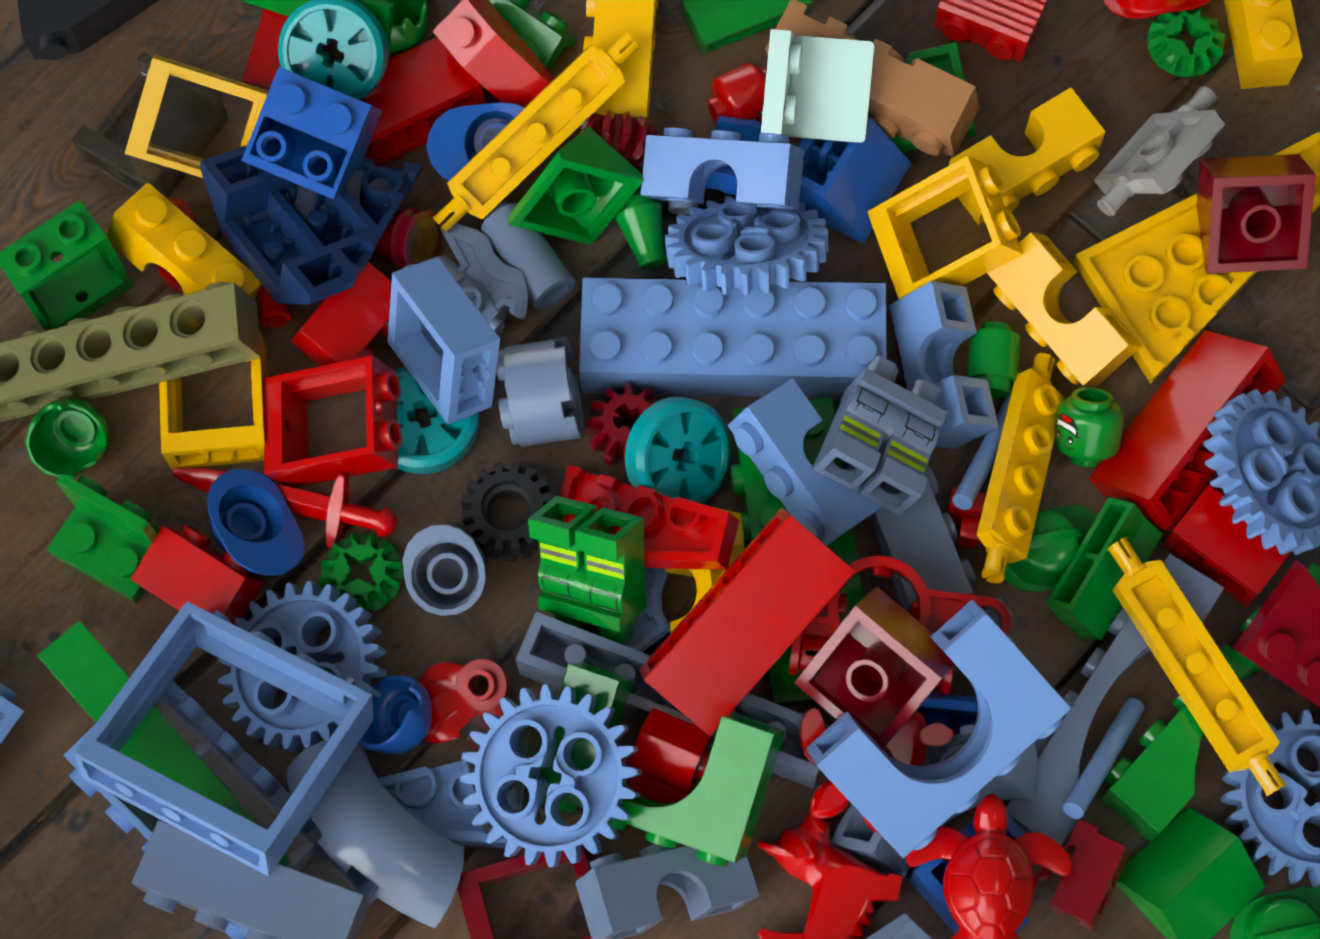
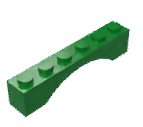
[1101,563,1320,843]

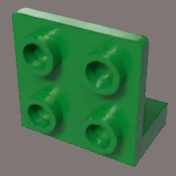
[46,474,160,604]

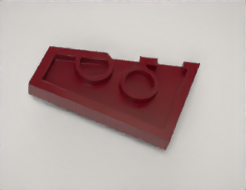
[1233,561,1320,707]

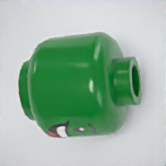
[1054,387,1125,467]

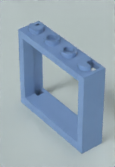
[74,601,374,877]

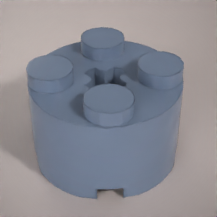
[496,337,584,447]

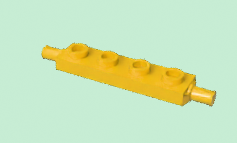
[432,32,640,233]
[977,353,1064,584]
[1107,537,1287,796]

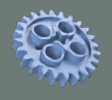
[665,196,829,296]
[1204,389,1320,555]
[218,581,387,753]
[460,684,642,867]
[1221,710,1320,887]

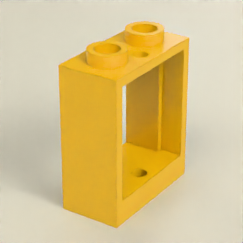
[125,54,269,178]
[867,155,1023,299]
[159,331,269,470]

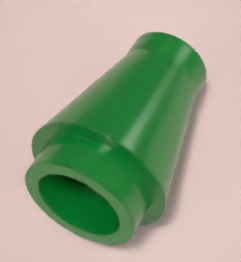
[615,193,668,270]

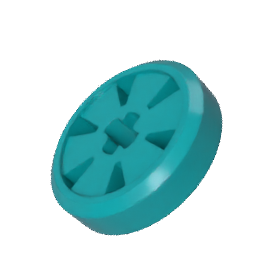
[278,0,389,100]
[395,366,480,474]
[625,397,731,504]

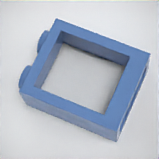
[387,257,500,424]

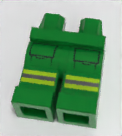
[528,496,647,645]

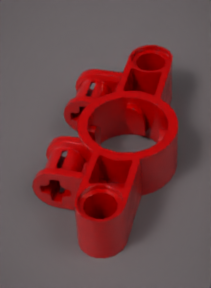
[788,556,1012,695]

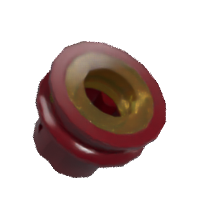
[375,207,442,270]

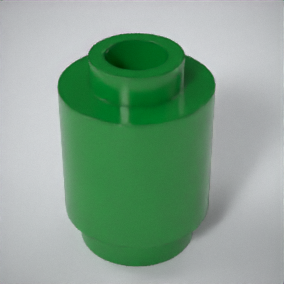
[967,322,1021,399]

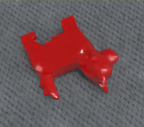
[757,812,903,939]

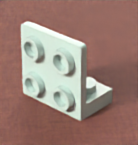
[761,29,875,143]

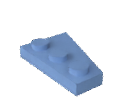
[378,741,528,849]

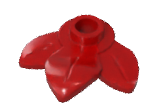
[418,659,509,752]

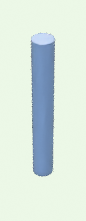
[952,396,1011,510]
[1063,698,1145,819]

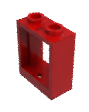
[263,355,402,487]

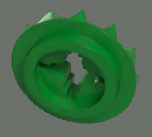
[1147,6,1226,77]
[320,533,403,613]

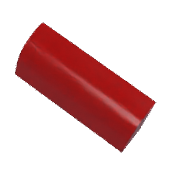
[360,37,486,166]
[1088,330,1286,532]
[639,508,855,736]

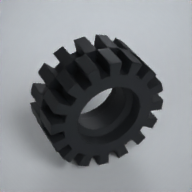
[461,462,553,562]

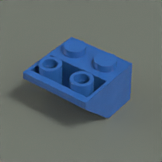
[241,67,383,200]
[798,117,911,244]

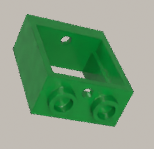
[0,200,134,331]

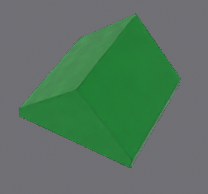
[507,126,644,245]
[1117,807,1265,939]

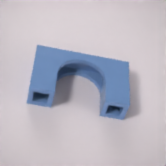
[806,600,1071,859]

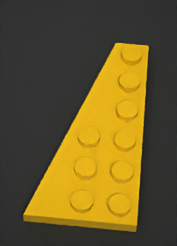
[1073,131,1320,384]

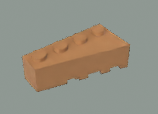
[765,0,979,157]

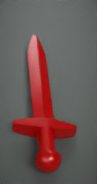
[172,468,398,549]

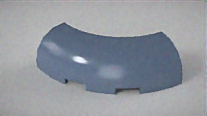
[831,724,1038,880]
[286,741,464,928]

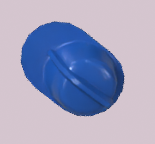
[427,102,524,180]
[207,469,305,576]

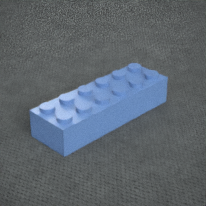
[579,278,886,399]

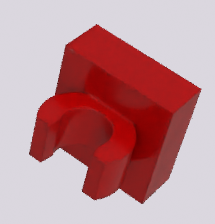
[946,486,987,550]

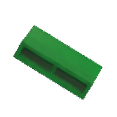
[680,0,813,56]
[1046,497,1163,641]

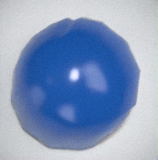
[359,675,432,754]

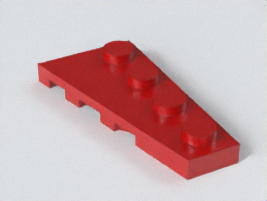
[560,464,739,570]

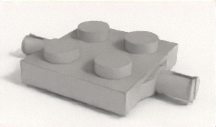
[1094,86,1225,216]

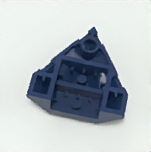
[200,146,423,304]

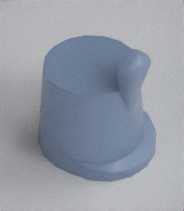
[402,523,488,616]

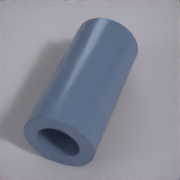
[480,202,576,310]

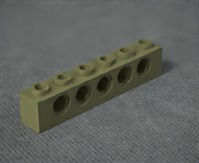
[0,282,261,422]

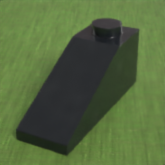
[17,0,159,60]

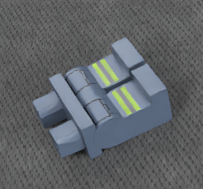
[812,356,948,516]

